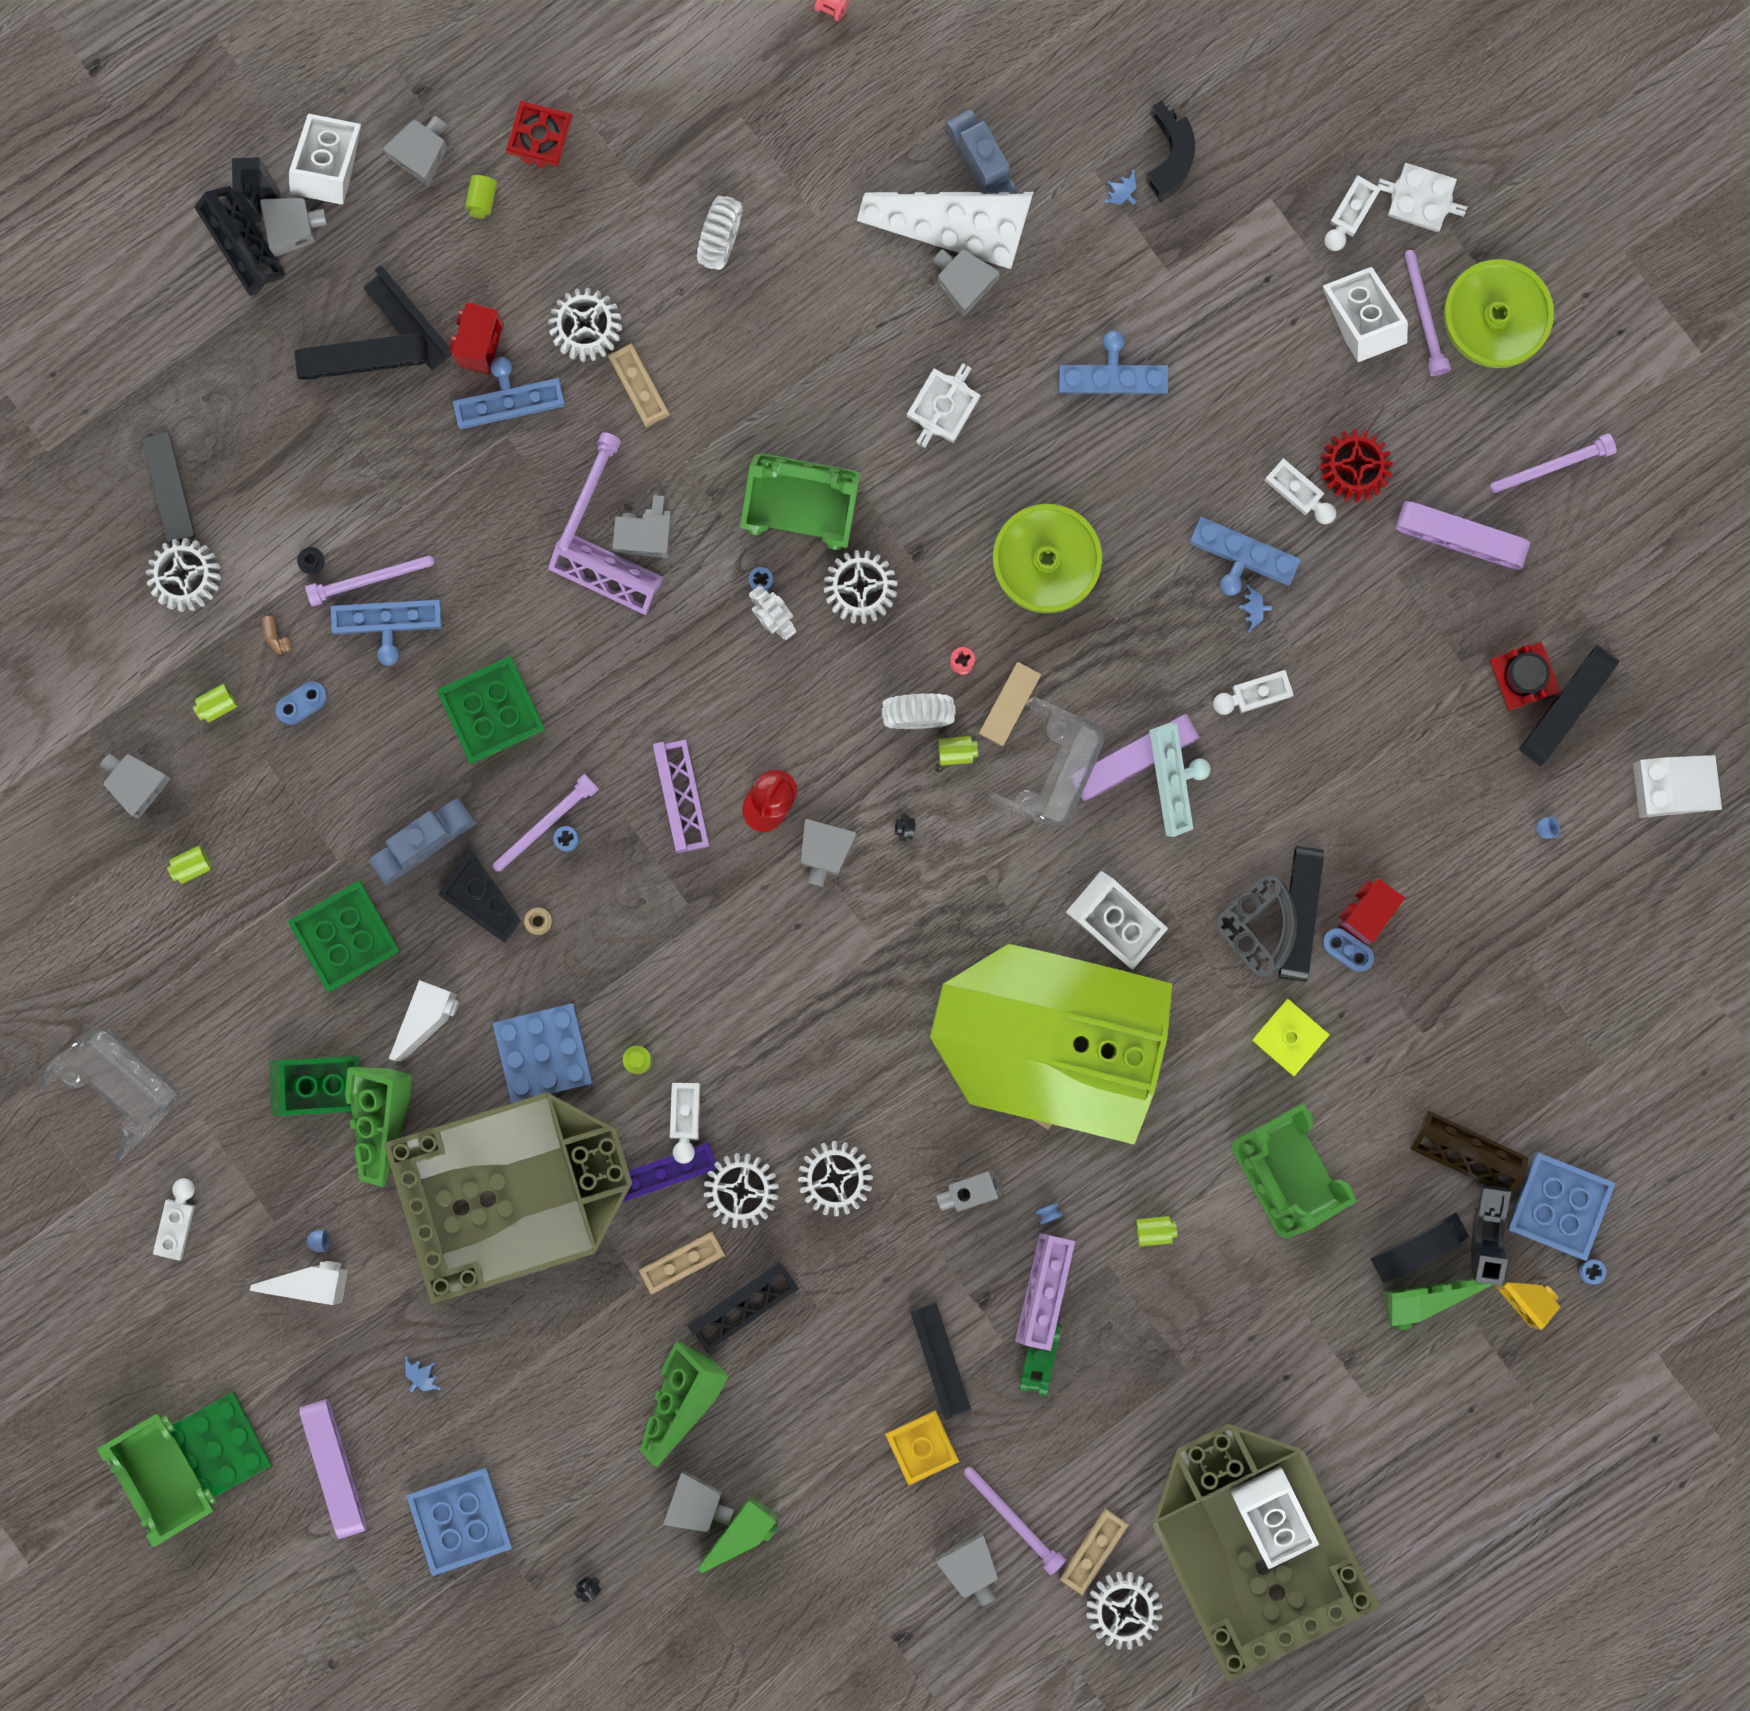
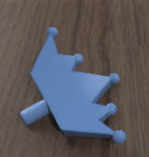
[1104,170,1137,205]
[1239,585,1272,633]
[404,1356,441,1392]

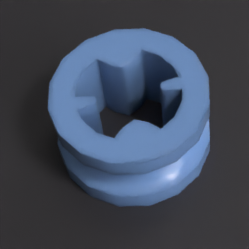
[749,567,773,592]
[553,826,579,852]
[1035,1202,1063,1225]
[1579,1259,1606,1284]

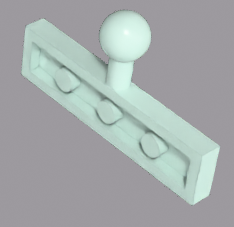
[1149,723,1211,837]

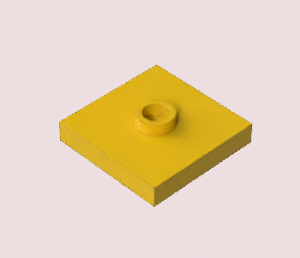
[885,1410,959,1486]

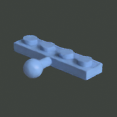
[1059,331,1168,394]
[453,357,565,429]
[1189,517,1301,596]
[331,600,442,666]

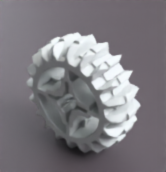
[697,196,742,270]
[549,288,622,362]
[146,538,221,612]
[824,550,897,624]
[882,693,956,729]
[798,1141,873,1216]
[704,1153,779,1228]
[1086,1572,1162,1650]

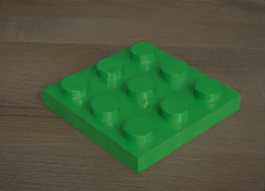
[436,656,546,765]
[287,880,401,993]
[171,1391,273,1497]

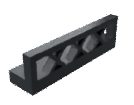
[232,157,280,223]
[194,186,286,296]
[363,265,452,371]
[688,1261,799,1352]
[910,1303,971,1420]

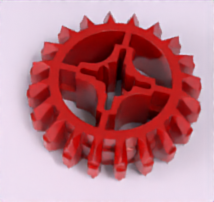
[1319,429,1393,503]

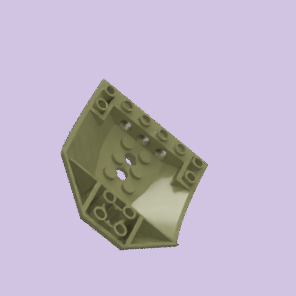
[384,1092,632,1304]
[1152,1424,1380,1682]

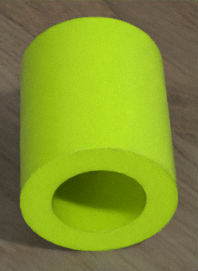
[464,175,497,219]
[193,683,238,723]
[938,736,978,766]
[167,845,212,884]
[623,1046,653,1074]
[1136,1216,1177,1247]

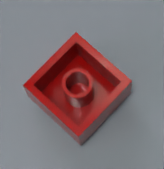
[449,302,504,375]
[1338,878,1405,945]

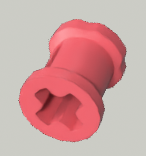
[814,0,849,22]
[950,647,975,675]

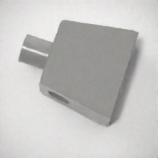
[383,116,448,186]
[260,198,328,257]
[933,249,1000,316]
[100,754,171,819]
[801,819,856,887]
[937,1169,1004,1212]
[664,1471,734,1532]
[936,1533,998,1606]

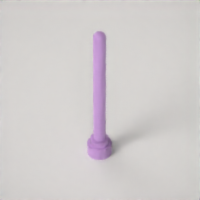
[1405,250,1451,376]
[558,432,621,552]
[1490,433,1617,493]
[305,556,435,607]
[493,773,599,872]
[964,1467,1066,1576]

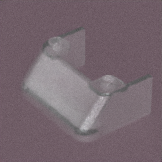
[985,697,1105,827]
[35,1027,179,1161]

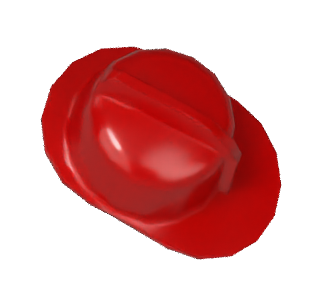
[742,770,797,832]

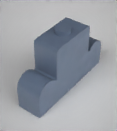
[945,109,1019,194]
[369,798,477,886]

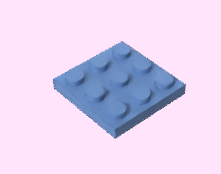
[492,1003,593,1104]
[1507,1152,1616,1261]
[406,1467,513,1576]

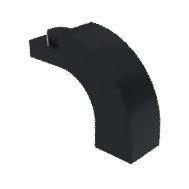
[1146,100,1195,203]
[1471,1185,1511,1286]
[1370,1212,1469,1283]

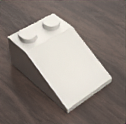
[289,114,361,205]
[1323,267,1408,362]
[1633,755,1722,818]
[1066,871,1168,970]
[389,980,459,1062]
[250,1261,348,1305]
[1230,1466,1319,1569]

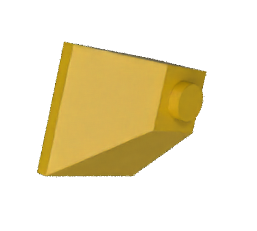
[1494,1281,1560,1330]

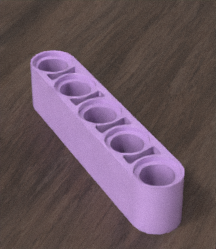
[1395,501,1531,570]
[1070,714,1200,802]
[300,1399,367,1539]

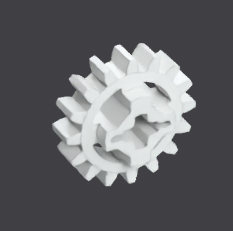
[749,586,796,640]

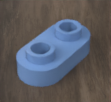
[276,681,328,725]
[1322,928,1374,972]

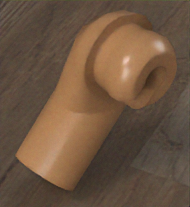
[261,616,291,654]

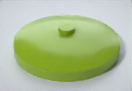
[1444,259,1554,368]
[993,504,1102,613]

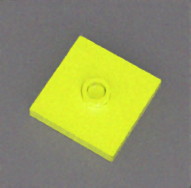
[1251,999,1330,1077]

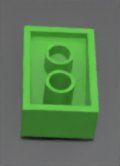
[698,1495,778,1573]

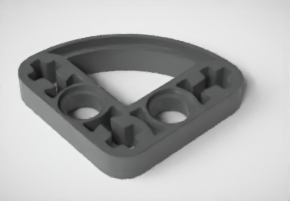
[1216,875,1297,978]

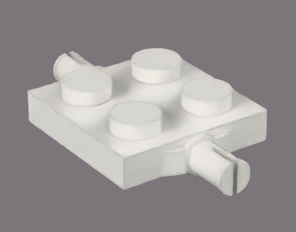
[1378,163,1467,232]
[907,363,981,448]

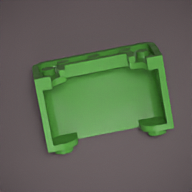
[740,454,861,550]
[1231,1103,1357,1238]
[97,1413,217,1547]

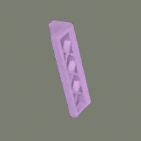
[548,535,664,615]
[653,740,709,853]
[1015,1233,1075,1351]

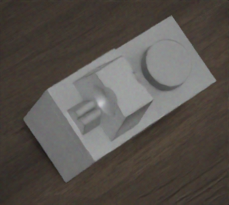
[612,495,672,558]

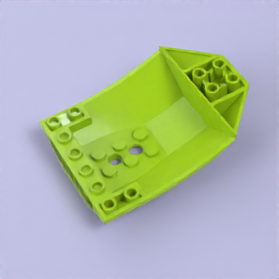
[930,944,1172,1145]

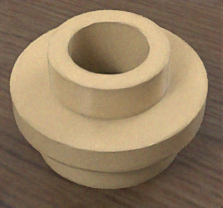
[524,907,552,935]

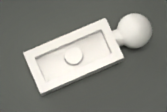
[1324,175,1381,251]
[1264,458,1336,524]
[1213,670,1294,715]
[670,1083,701,1164]
[153,1178,195,1261]

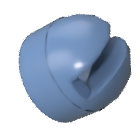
[1536,816,1560,839]
[307,1230,330,1252]

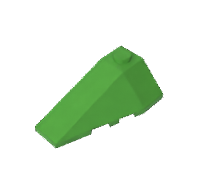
[345,1067,413,1187]
[1383,1278,1493,1330]
[640,1341,729,1467]

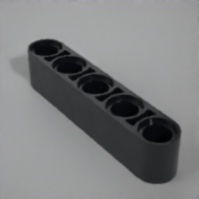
[294,334,427,380]
[1519,645,1620,767]
[1278,846,1324,982]

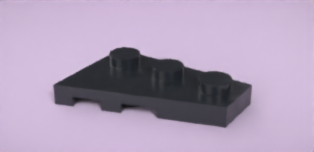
[438,850,522,944]

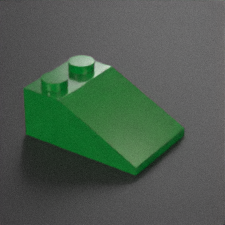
[269,1056,360,1116]

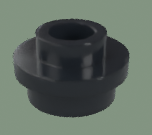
[297,547,325,574]
[894,814,915,842]
[574,1576,601,1602]

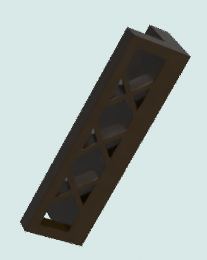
[1410,1110,1529,1197]

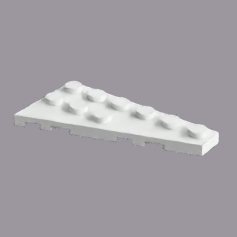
[857,192,1034,269]

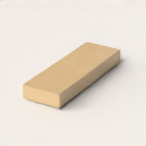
[608,343,670,428]
[979,662,1041,747]
[639,1231,725,1295]
[1059,1508,1129,1596]

